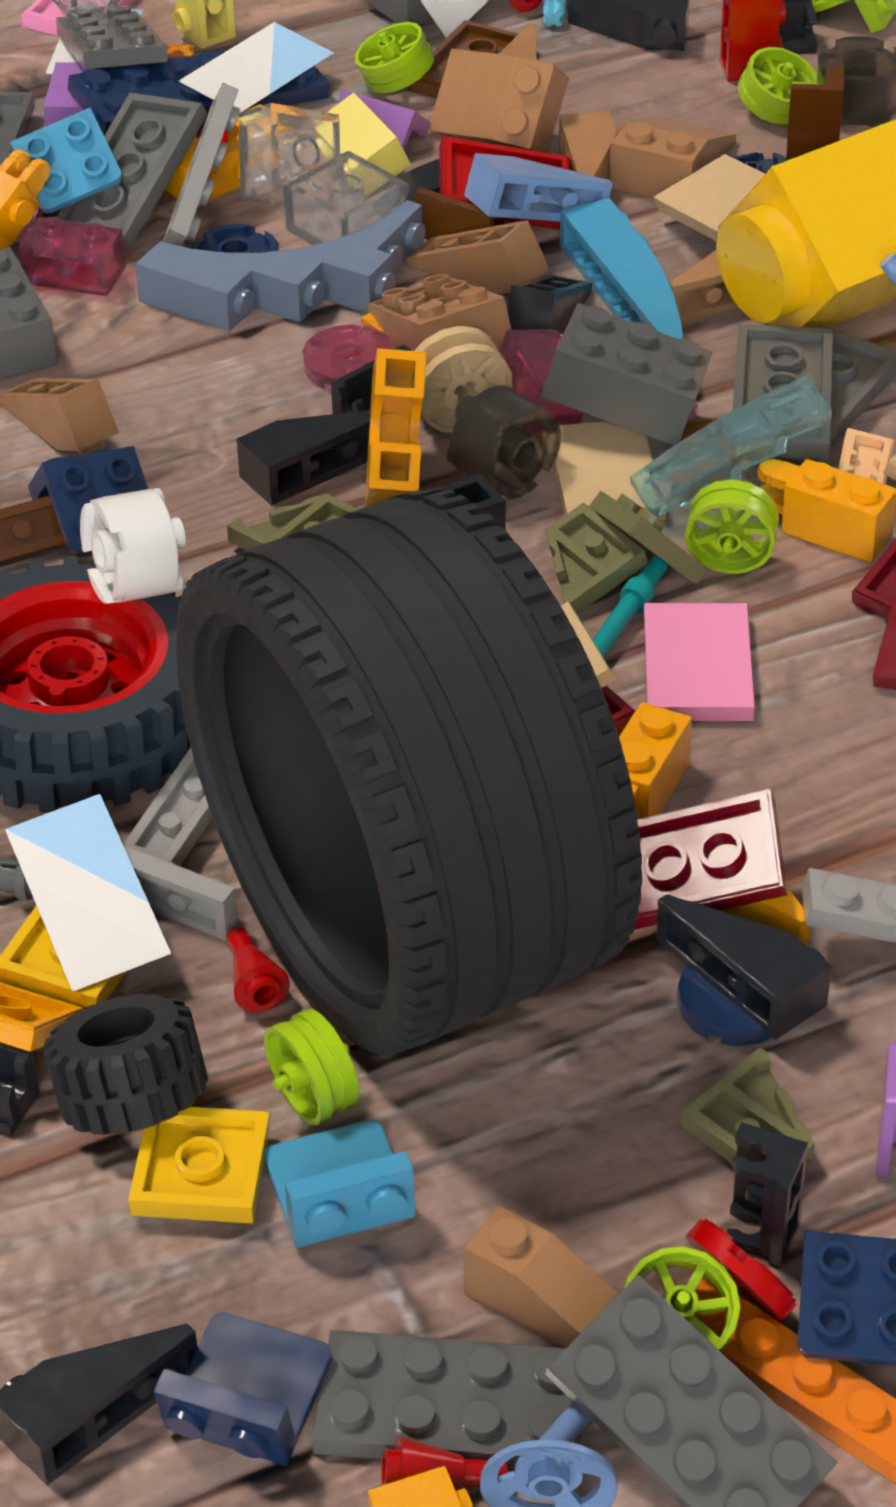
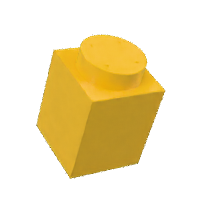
[716,119,896,328]

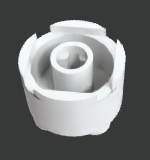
[80,488,186,604]

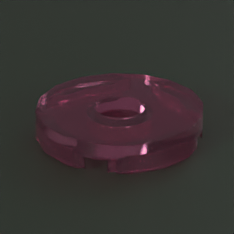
[302,324,394,389]

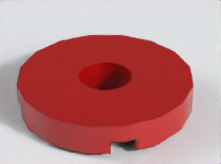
[685,1218,797,1322]

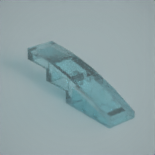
[630,375,831,516]

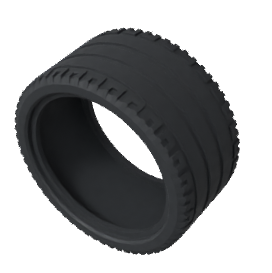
[176,487,642,1056]

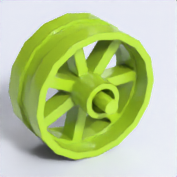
[355,22,434,94]
[737,47,820,125]
[684,479,779,574]
[264,1008,360,1125]
[624,1246,741,1353]

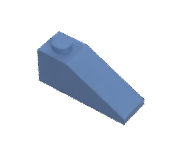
[464,153,613,222]

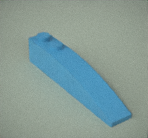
[560,197,683,339]

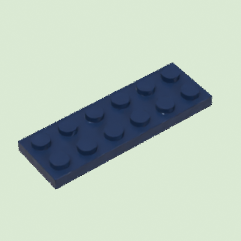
[67,50,330,135]

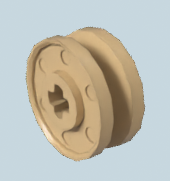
[415,326,512,434]

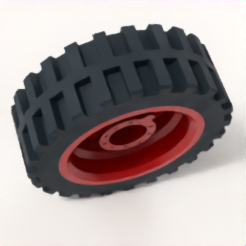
[0,557,191,813]

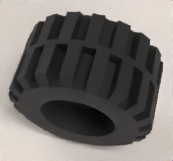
[43,994,208,1135]

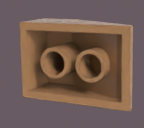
[428,49,569,153]
[610,117,736,198]

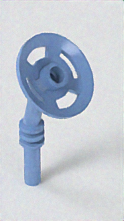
[480,1401,618,1507]

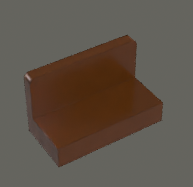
[786,67,844,161]
[414,188,509,240]
[0,496,65,563]

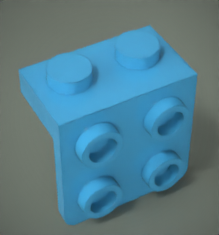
[10,108,122,213]
[264,1120,415,1249]

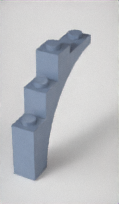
[135,200,426,331]

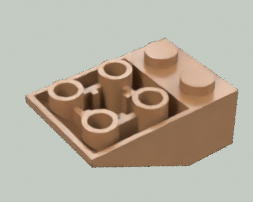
[367,274,516,355]

